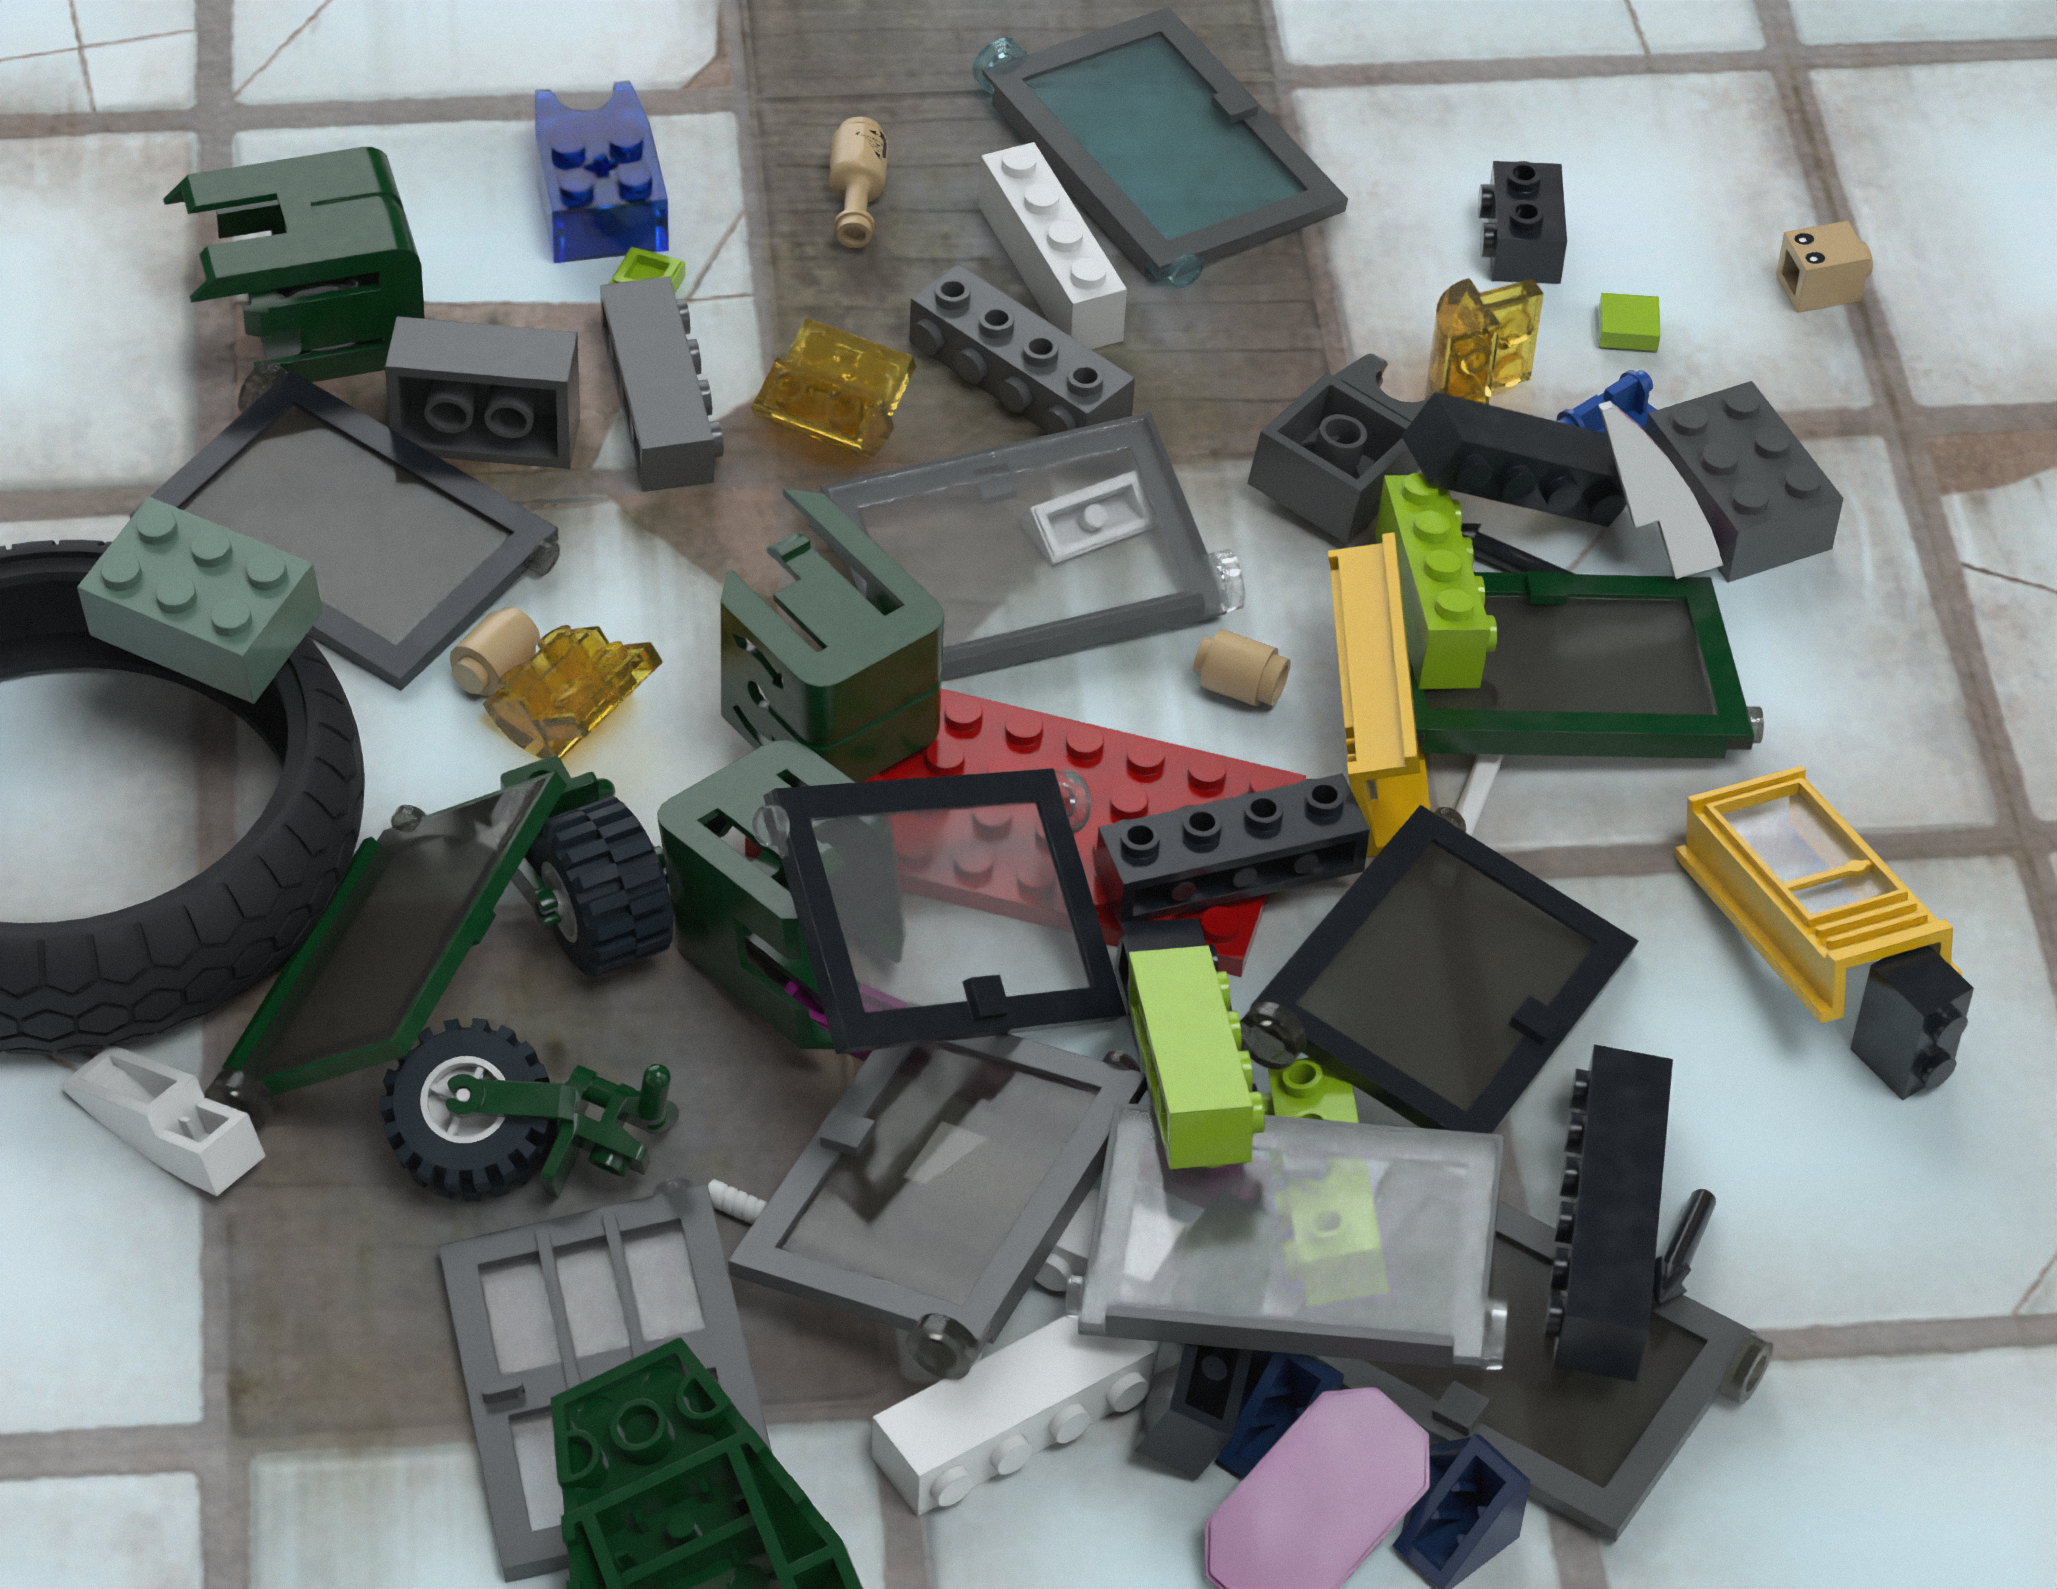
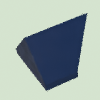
[1216,1350,1344,1478]
[1392,1434,1531,1589]

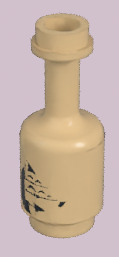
[829,117,888,248]

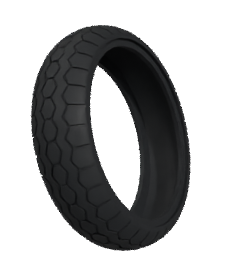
[0,539,365,1054]

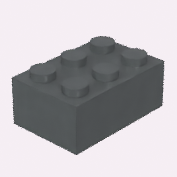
[385,316,580,469]
[1645,381,1844,583]

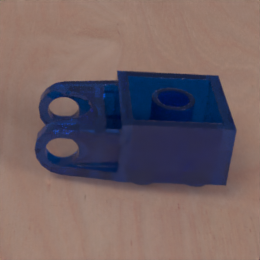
[535,80,669,263]

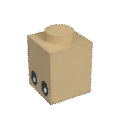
[1776,221,1873,313]

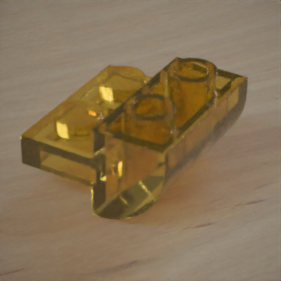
[1425,278,1544,405]
[751,317,917,458]
[483,625,663,759]

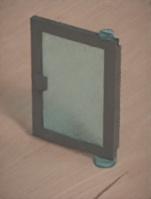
[972,7,1348,288]

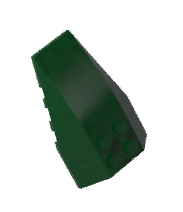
[550,1337,863,1589]

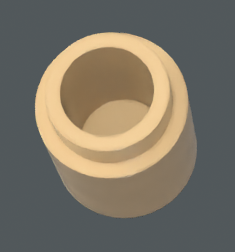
[450,607,540,697]
[1193,629,1291,707]

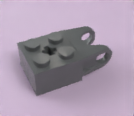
[1247,353,1431,543]

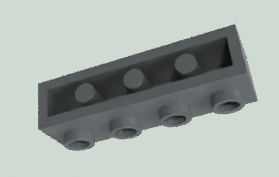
[909,264,1135,435]

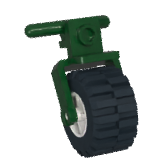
[449,755,673,978]
[380,1018,679,1202]

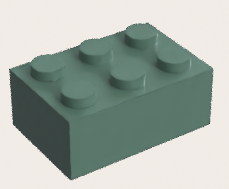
[77,496,323,704]

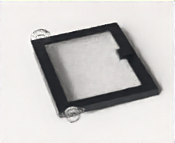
[752,768,1127,1055]

